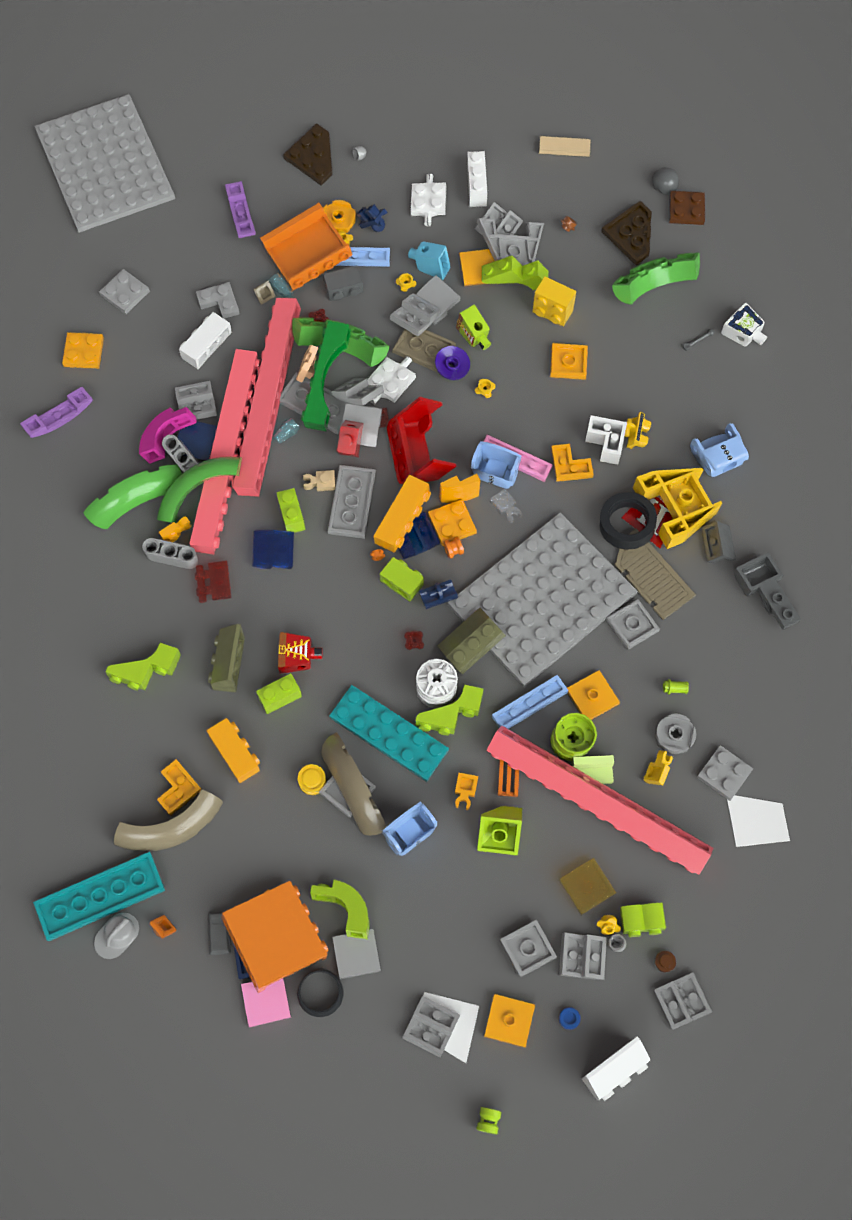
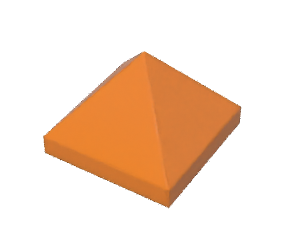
[150,915,177,939]

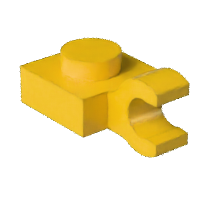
[643,750,673,785]

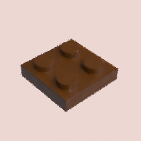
[669,191,705,225]

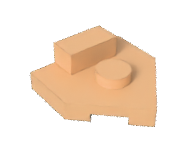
[296,345,318,383]

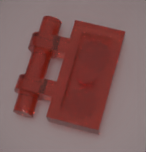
[195,560,232,603]

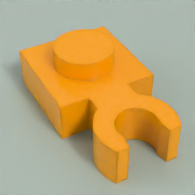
[159,516,192,542]
[455,773,478,810]

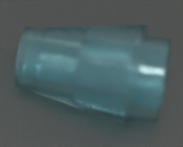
[269,273,294,298]
[273,417,300,444]

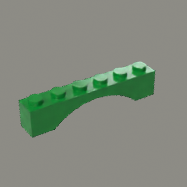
[301,321,351,432]

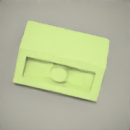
[572,755,614,784]

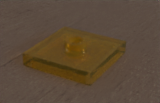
[559,858,616,915]

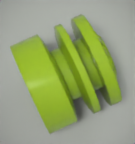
[550,713,597,761]

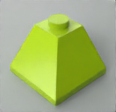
[477,806,522,856]

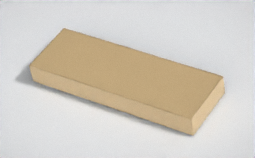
[539,136,591,157]

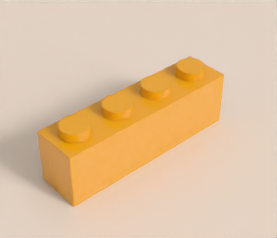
[373,475,431,553]

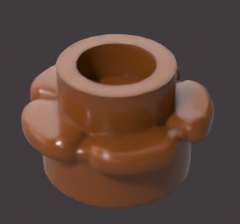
[561,216,577,232]

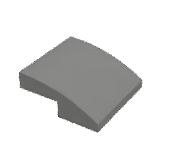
[474,202,523,235]
[416,275,460,325]
[390,293,441,337]
[331,378,384,406]
[175,381,217,420]
[342,403,382,447]
[559,933,607,980]
[654,972,712,1030]
[402,996,460,1058]

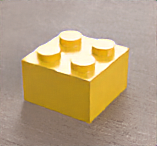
[532,277,576,327]

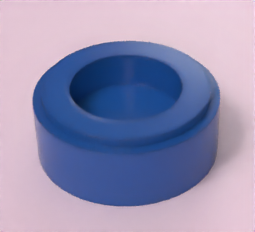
[559,1007,580,1030]

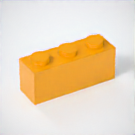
[206,718,260,783]

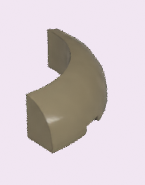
[321,732,387,836]
[114,789,223,851]

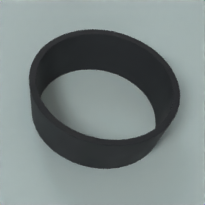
[297,970,344,1017]

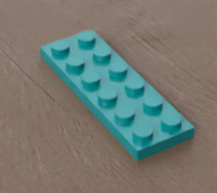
[329,685,449,782]
[33,852,165,941]

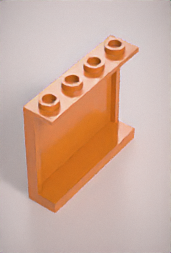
[260,203,353,291]
[221,881,328,993]

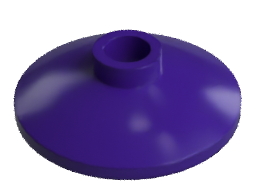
[435,346,470,380]

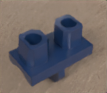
[356,204,388,232]
[419,580,458,609]

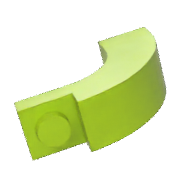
[310,880,370,939]

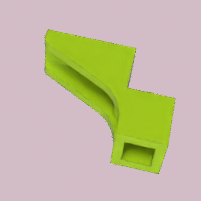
[482,255,548,291]
[105,643,181,690]
[416,685,484,736]

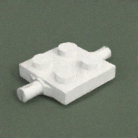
[411,174,446,226]
[367,356,416,405]

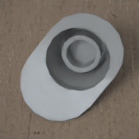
[94,912,139,959]

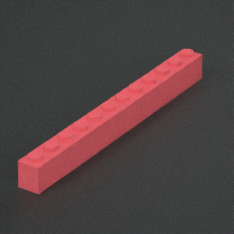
[232,298,301,497]
[189,349,261,555]
[486,726,714,875]

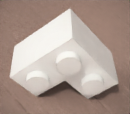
[585,415,627,465]

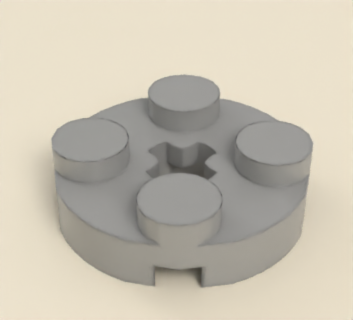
[656,714,696,754]

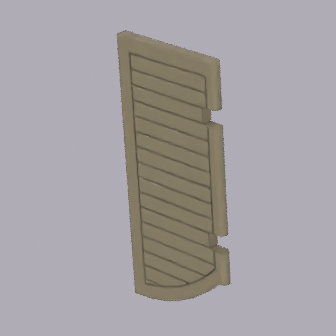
[614,529,696,620]

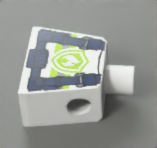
[721,303,767,346]

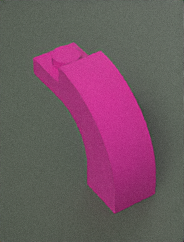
[139,407,196,464]

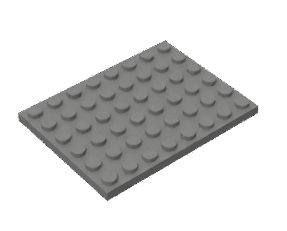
[35,94,175,232]
[448,512,637,687]

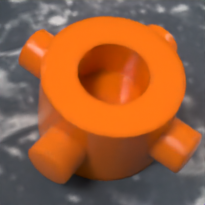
[370,549,385,561]

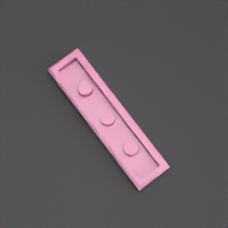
[483,435,553,482]

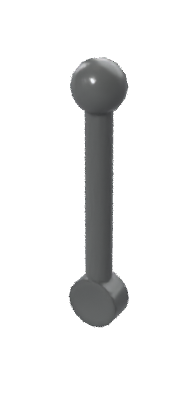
[683,329,715,351]

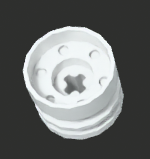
[416,659,458,708]

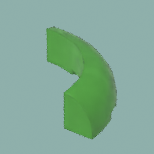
[612,253,700,305]
[292,318,389,367]
[156,457,242,523]
[83,465,182,529]

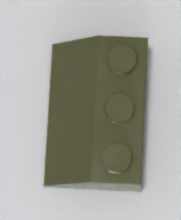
[437,607,506,674]
[208,624,245,692]

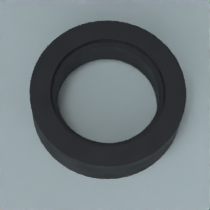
[599,492,657,550]

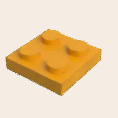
[62,333,104,368]
[428,499,477,546]

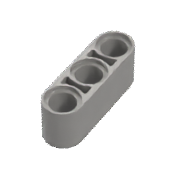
[162,435,199,472]
[142,538,198,569]

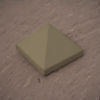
[253,280,276,305]

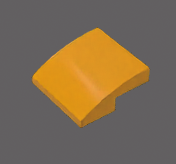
[459,249,494,286]
[439,474,480,503]

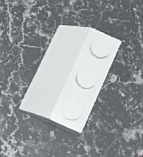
[582,1036,650,1101]

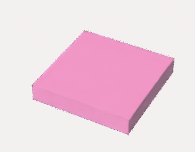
[241,978,291,1027]

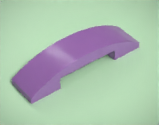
[225,181,256,238]
[20,387,93,438]

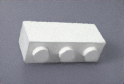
[467,151,487,207]
[179,312,232,369]

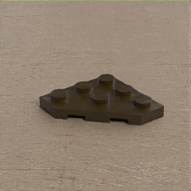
[283,123,332,185]
[601,201,652,265]

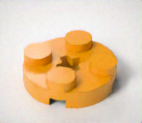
[323,200,356,233]

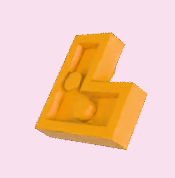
[551,444,594,482]
[157,759,202,816]

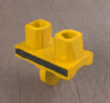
[625,412,651,449]

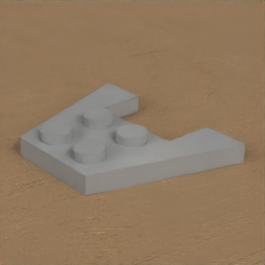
[477,218,544,265]

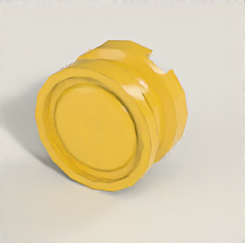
[297,764,326,795]

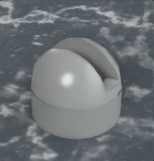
[352,146,366,161]
[609,934,627,952]

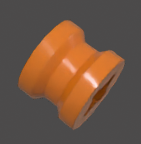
[443,536,464,559]

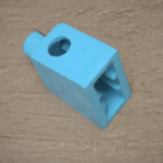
[408,242,451,280]

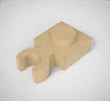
[303,470,336,491]

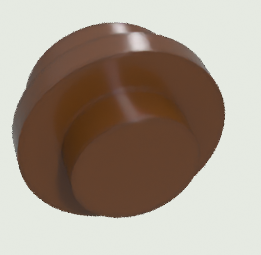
[655,951,676,972]

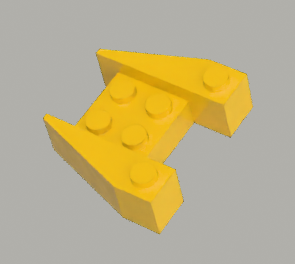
[633,468,722,549]

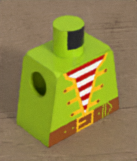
[456,304,491,350]

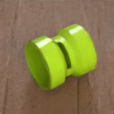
[476,1107,502,1135]

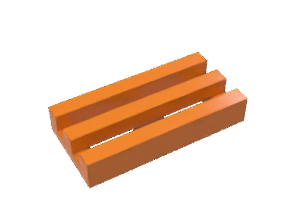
[498,759,519,797]

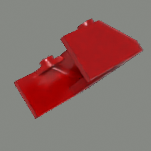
[387,397,456,485]

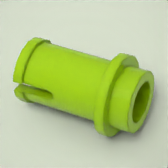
[663,679,689,695]

